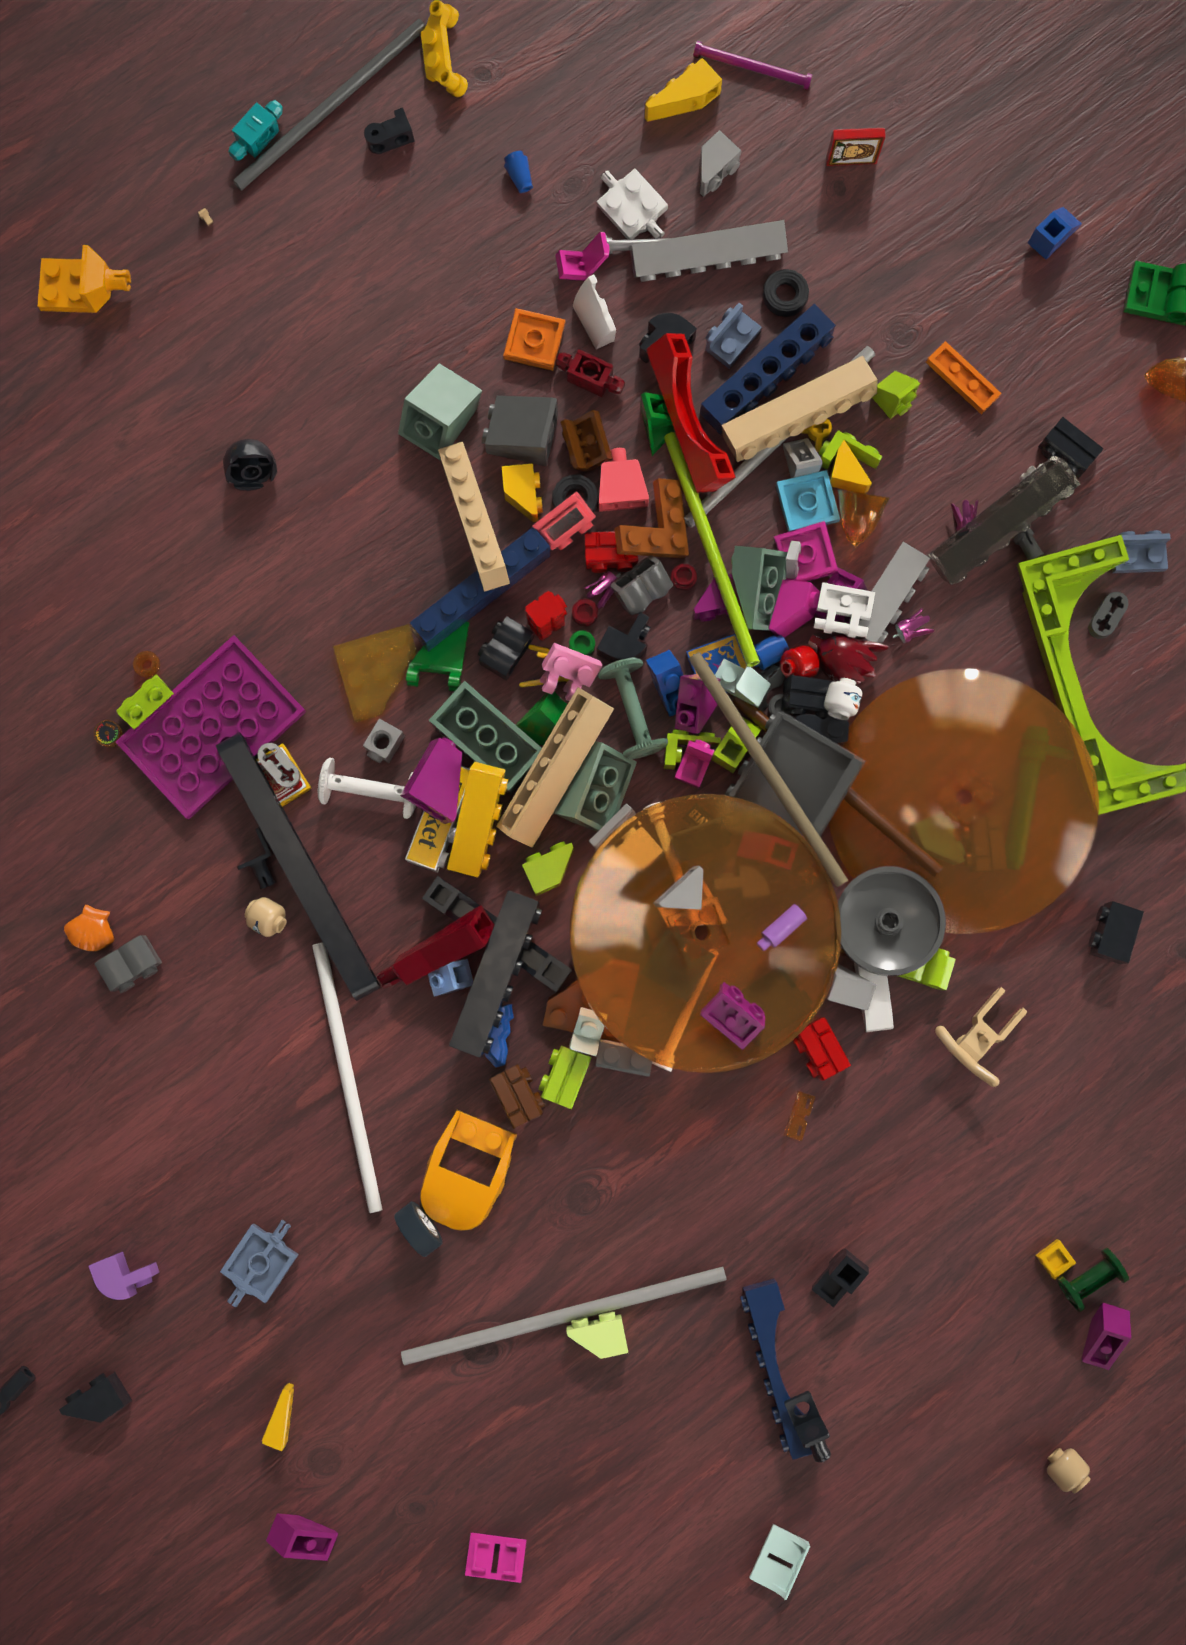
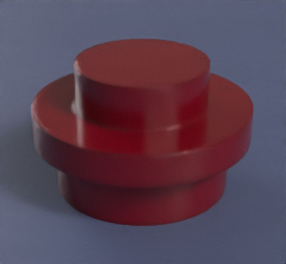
[671,564,697,590]

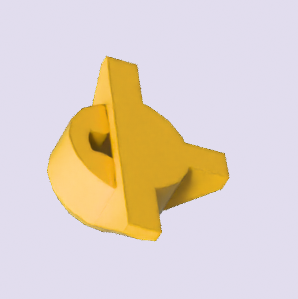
[802,418,832,452]

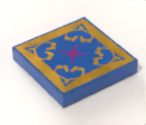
[686,634,747,693]

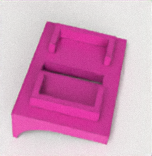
[465,1533,526,1583]

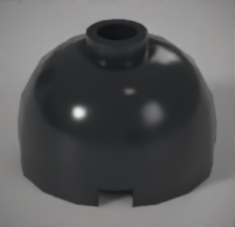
[223,439,277,491]

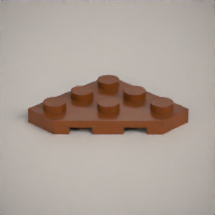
[543,959,639,1043]

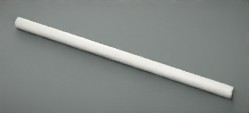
[312,943,383,1213]

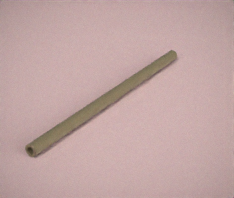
[688,652,848,887]

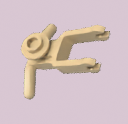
[935,987,1027,1087]

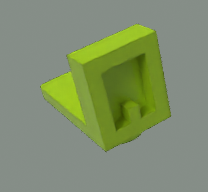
[664,730,721,770]

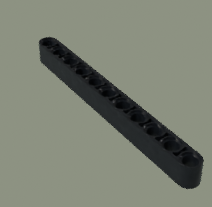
[216,732,381,1001]

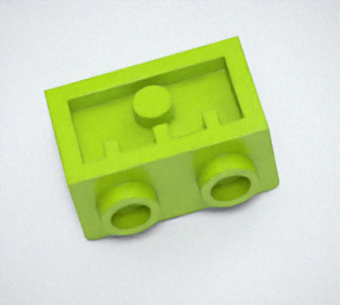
[116,674,174,729]

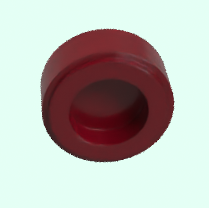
[572,599,598,626]

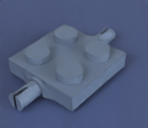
[220,1220,299,1307]

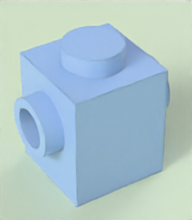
[428,959,473,997]

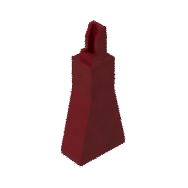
[376,905,495,989]

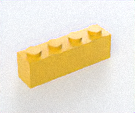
[447,762,508,877]

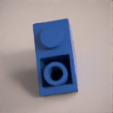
[1028,207,1082,260]
[646,650,684,717]

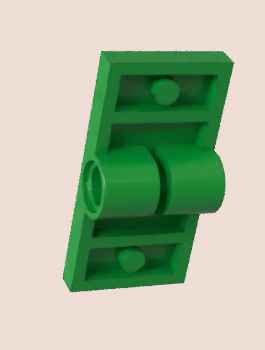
[1123,261,1186,326]

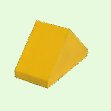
[830,440,872,494]

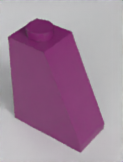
[400,738,462,824]

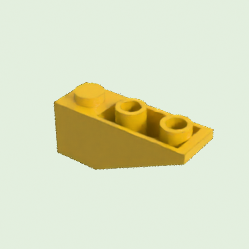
[644,58,722,122]

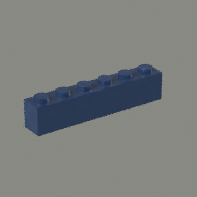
[410,527,550,652]

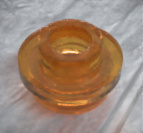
[133,651,160,677]

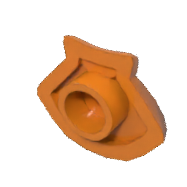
[64,905,114,952]

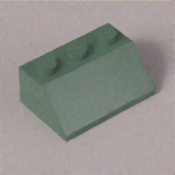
[554,741,637,832]

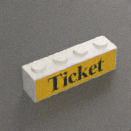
[405,766,470,873]

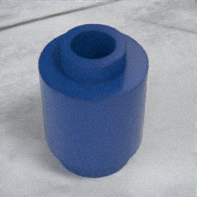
[754,635,789,670]

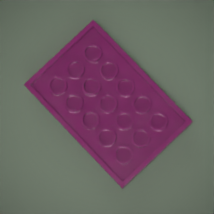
[116,635,306,820]

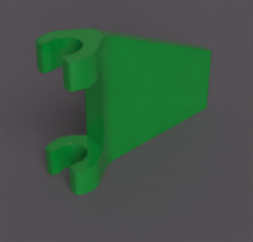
[406,622,469,692]

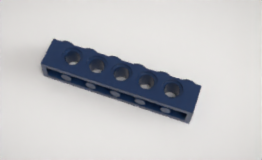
[700,303,836,435]

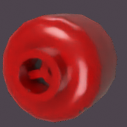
[780,645,820,678]

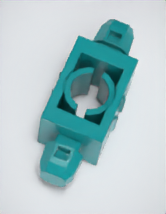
[228,100,283,161]

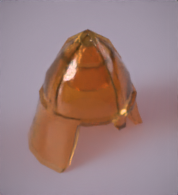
[1144,356,1186,403]
[837,489,890,546]

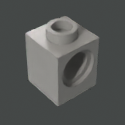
[363,719,405,763]

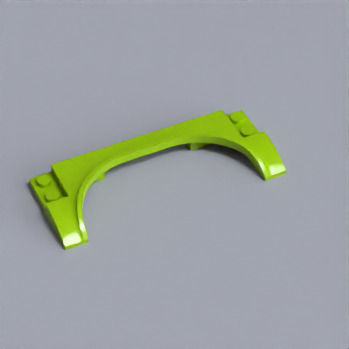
[1017,535,1186,816]

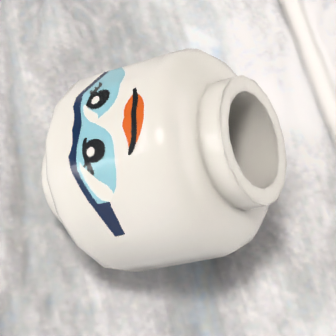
[824,678,863,720]

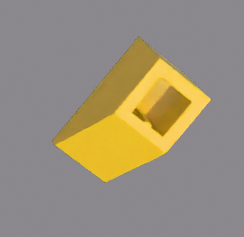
[502,464,543,522]

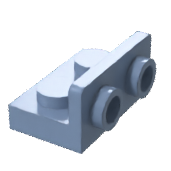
[705,303,762,369]
[1112,530,1171,573]

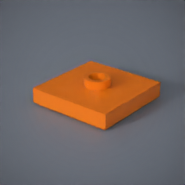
[503,308,566,371]

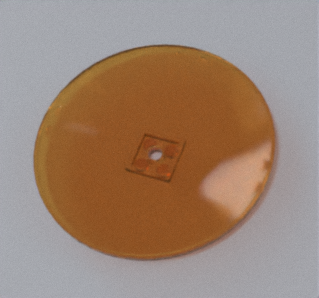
[829,669,1099,934]
[570,794,841,1073]

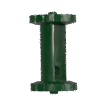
[1057,1248,1129,1312]

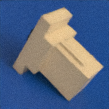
[198,208,213,226]

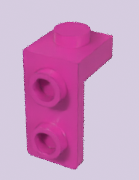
[555,232,610,281]
[674,739,714,789]

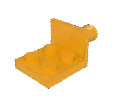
[37,245,131,313]

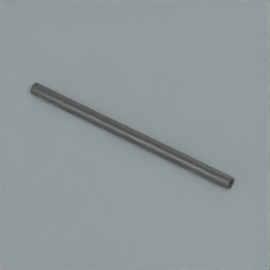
[233,19,426,191]

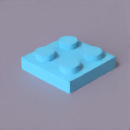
[776,470,840,532]

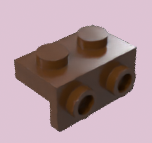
[560,410,613,472]

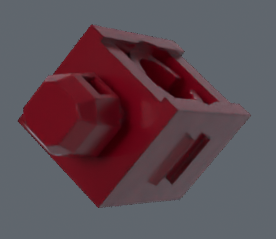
[556,349,625,397]

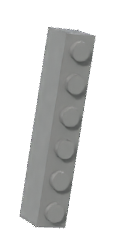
[629,220,788,282]

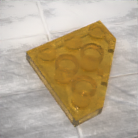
[333,624,417,722]

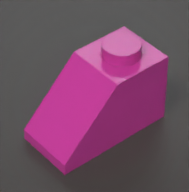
[769,580,820,638]

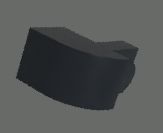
[639,313,697,363]
[597,613,651,663]
[812,1248,869,1307]

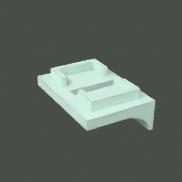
[749,1524,810,1600]

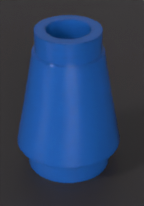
[504,151,533,193]

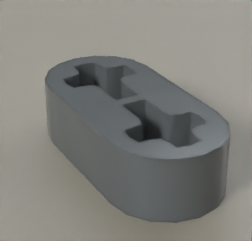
[1088,592,1128,639]

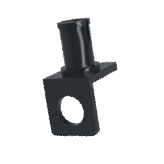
[237,827,276,890]
[784,1391,831,1462]

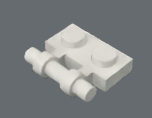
[813,583,875,638]

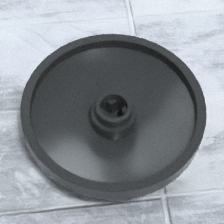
[834,866,946,976]

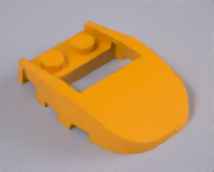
[420,1110,517,1230]

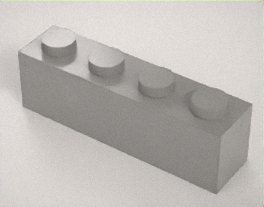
[844,542,930,644]

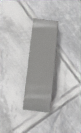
[258,743,301,788]

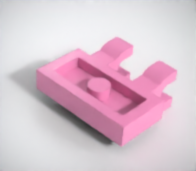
[540,643,602,701]

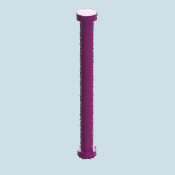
[693,40,813,90]

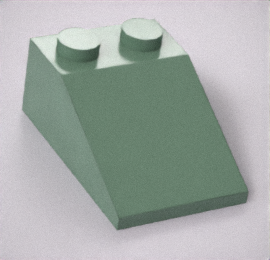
[731,546,788,631]

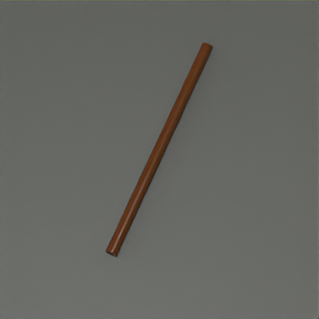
[733,697,944,877]

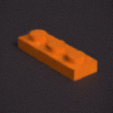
[926,341,1001,415]

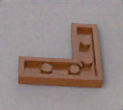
[614,478,689,558]

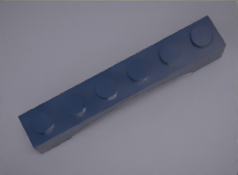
[740,1278,812,1460]

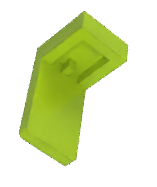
[818,430,882,470]

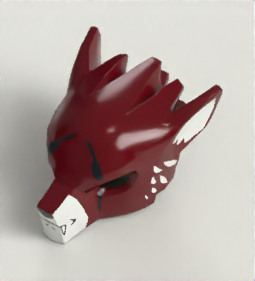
[807,635,888,684]

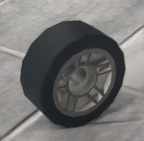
[394,1201,443,1257]

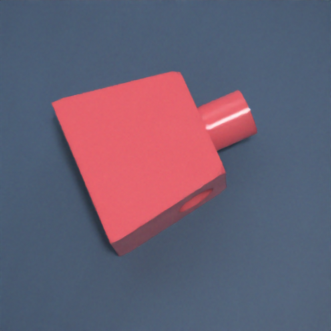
[599,448,649,512]

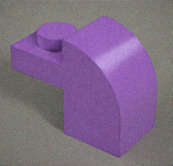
[89,1252,159,1300]

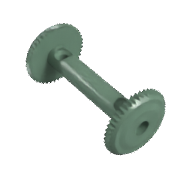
[598,658,668,759]

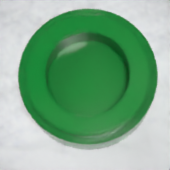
[569,631,595,656]

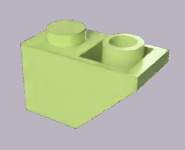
[567,1312,628,1359]

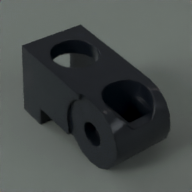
[364,107,415,154]

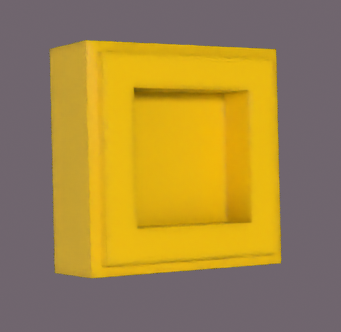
[1035,1239,1076,1280]

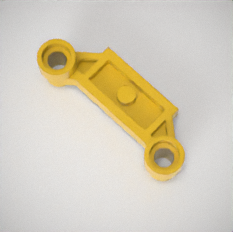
[421,0,468,97]

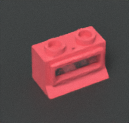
[533,492,596,551]

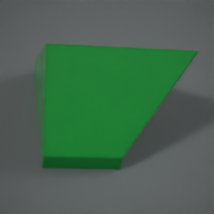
[640,392,675,456]
[516,691,567,745]

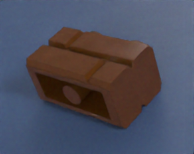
[489,1064,545,1129]

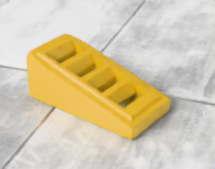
[262,1383,294,1451]

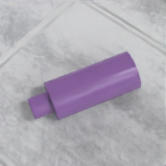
[757,904,807,951]

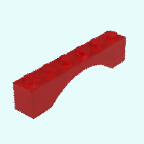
[646,333,736,492]

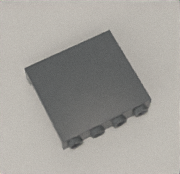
[724,711,866,856]

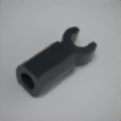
[0,1366,36,1415]

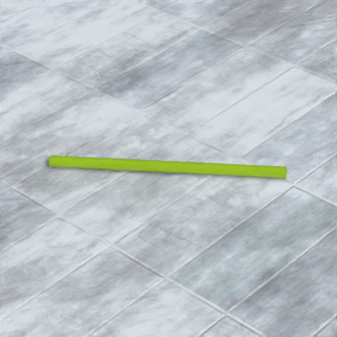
[664,432,760,667]

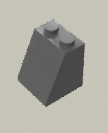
[482,395,558,467]

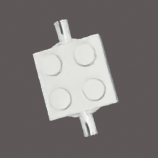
[597,168,668,240]

